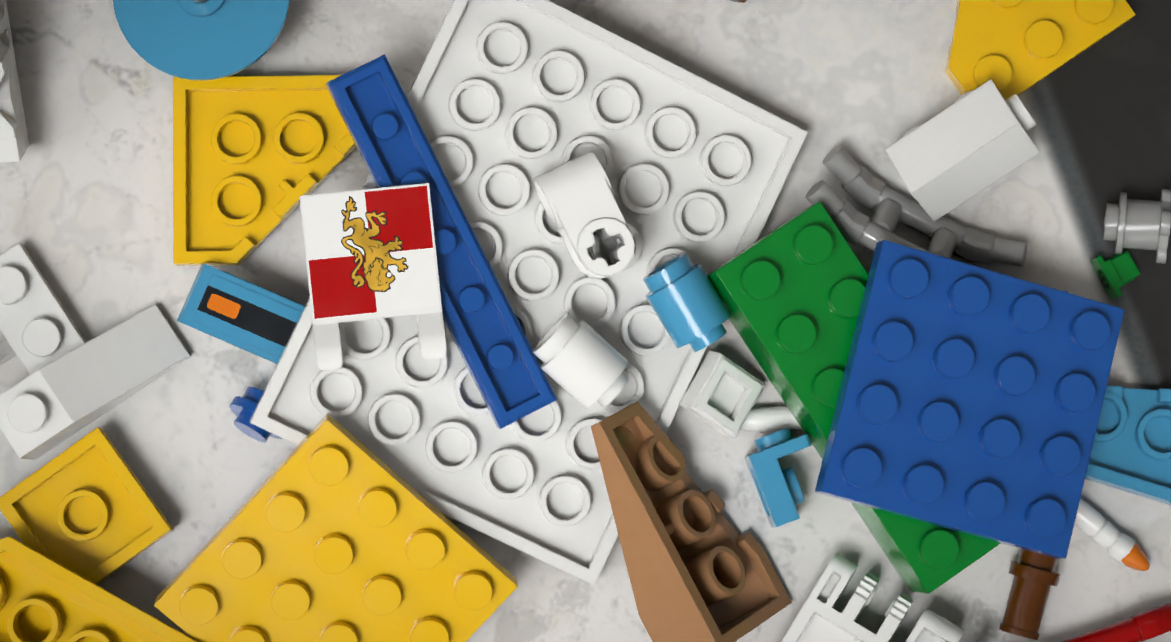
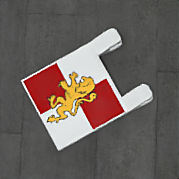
[299,183,447,371]

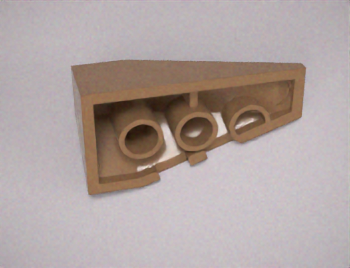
[591,401,792,642]

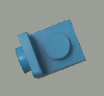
[745,427,812,528]

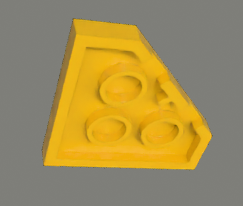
[945,0,1136,100]
[173,75,356,266]

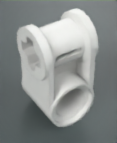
[533,151,635,279]

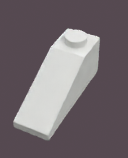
[0,304,191,460]

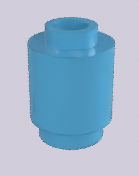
[643,253,731,352]

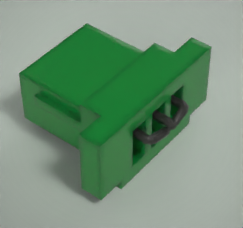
[1090,251,1140,300]

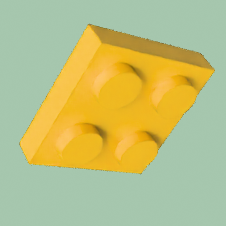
[0,427,174,585]

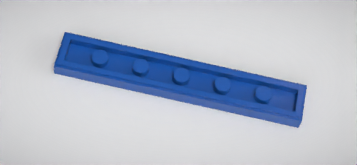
[325,54,557,429]

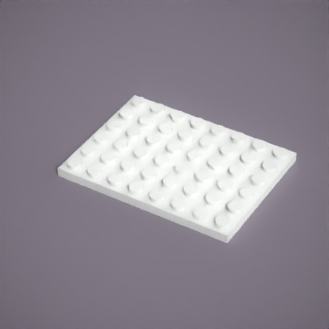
[249,0,808,586]

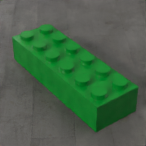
[707,201,1001,594]

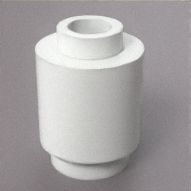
[533,314,629,408]

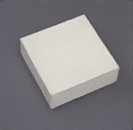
[679,351,765,438]

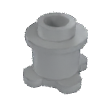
[1103,189,1171,264]

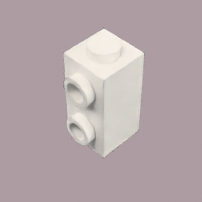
[885,79,1040,222]

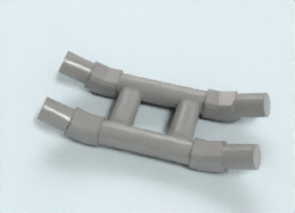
[805,146,1027,267]

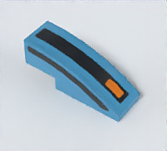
[177,263,305,364]

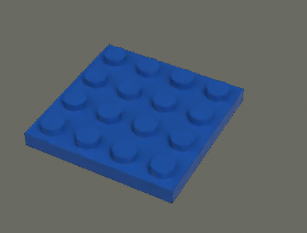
[815,240,1125,559]

